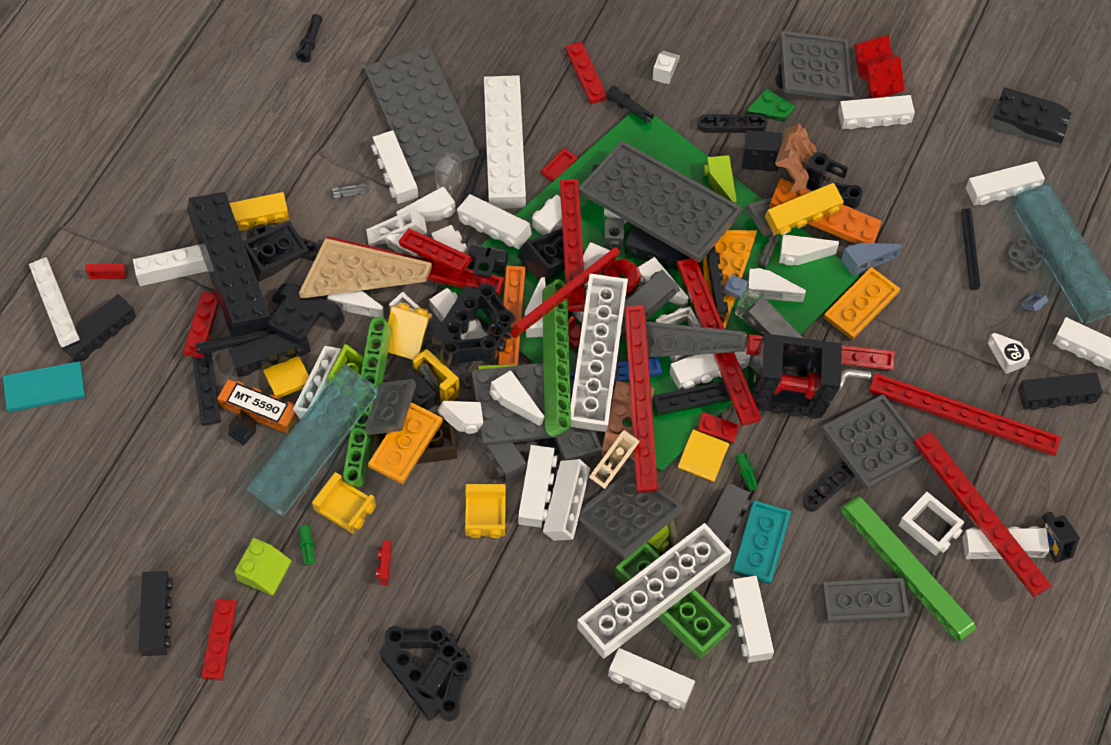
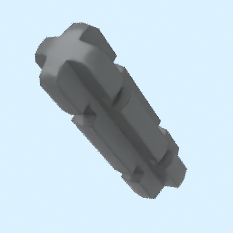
[332,183,368,198]
[758,234,779,268]
[418,362,440,396]

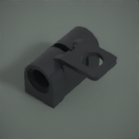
[805,152,848,191]
[468,244,508,277]

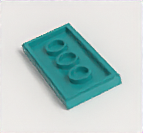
[3,361,86,412]
[732,500,791,584]

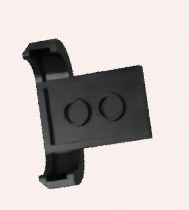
[268,283,345,343]

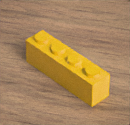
[765,183,844,236]
[229,192,289,231]

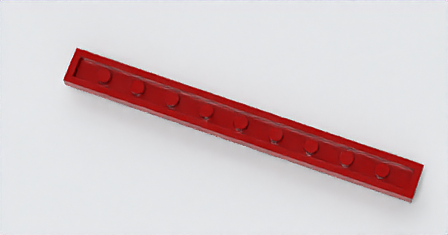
[327,236,505,297]
[677,258,761,426]
[625,305,658,493]
[869,373,1061,456]
[913,431,1051,598]

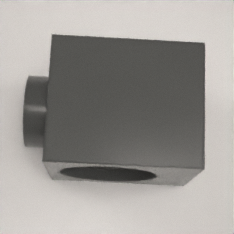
[604,219,624,249]

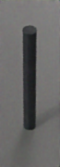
[460,149,487,205]

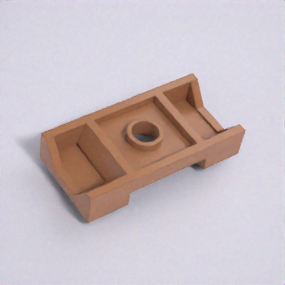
[775,123,817,193]
[601,381,654,461]

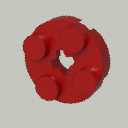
[603,259,641,297]

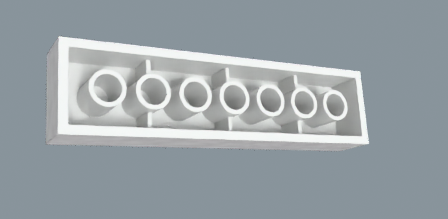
[484,76,526,209]
[571,274,628,432]
[577,523,731,659]

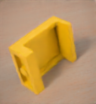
[388,302,432,360]
[413,349,460,403]
[312,472,376,534]
[465,484,506,538]

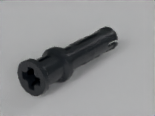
[295,14,323,63]
[606,86,654,123]

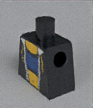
[1042,512,1080,563]

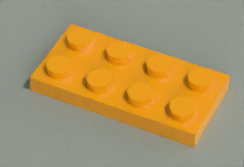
[823,267,900,340]
[368,402,443,485]

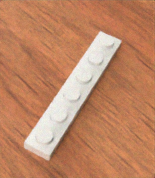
[29,257,80,347]

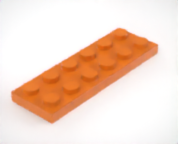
[769,178,882,244]

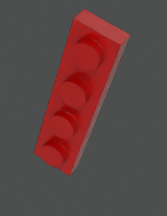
[565,42,607,105]
[398,228,472,274]
[183,292,219,358]
[201,598,237,681]

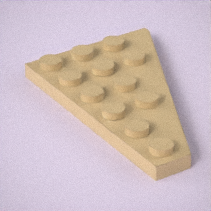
[299,238,432,298]

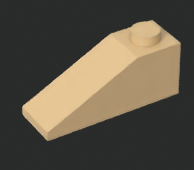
[589,430,640,489]

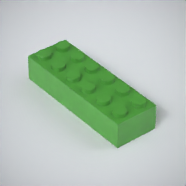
[615,543,732,660]

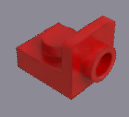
[568,316,581,350]

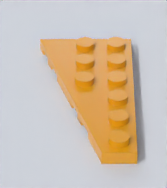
[702,230,757,329]

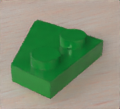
[746,88,796,122]

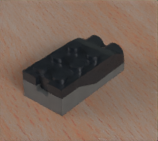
[990,87,1072,148]

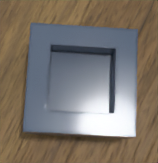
[725,275,749,300]
[1021,292,1048,311]

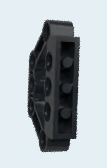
[432,283,514,366]
[379,625,472,721]

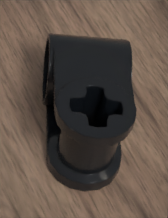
[830,183,863,208]

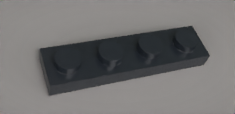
[706,246,728,321]
[192,352,221,426]
[653,381,731,416]

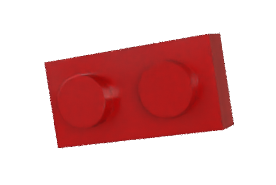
[696,412,739,444]
[376,540,392,586]

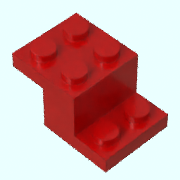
[854,34,905,99]

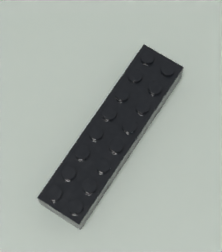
[187,192,270,335]

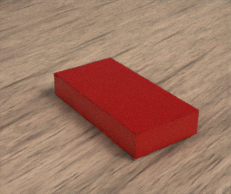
[541,148,578,182]
[85,263,127,279]

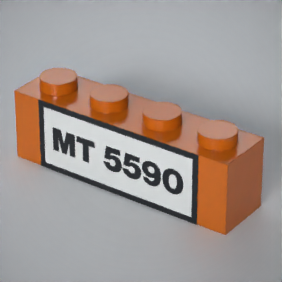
[217,379,298,435]

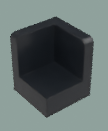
[228,411,257,446]

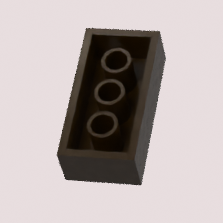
[375,415,457,464]

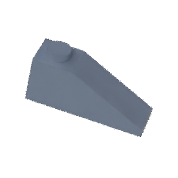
[841,243,902,276]

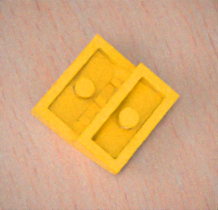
[263,356,309,398]
[678,430,729,483]

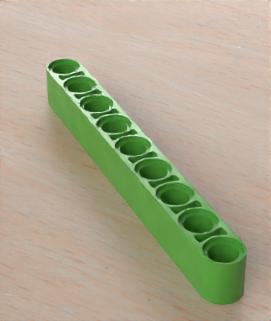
[542,279,571,437]
[343,317,392,488]
[841,496,976,642]

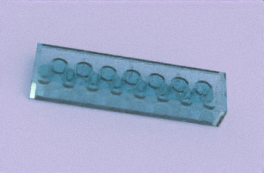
[1012,183,1111,324]
[247,364,380,517]

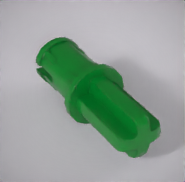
[735,453,758,491]
[298,525,316,565]

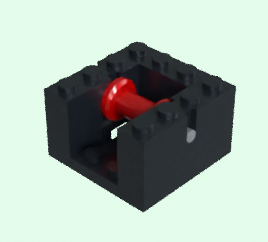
[747,333,871,419]

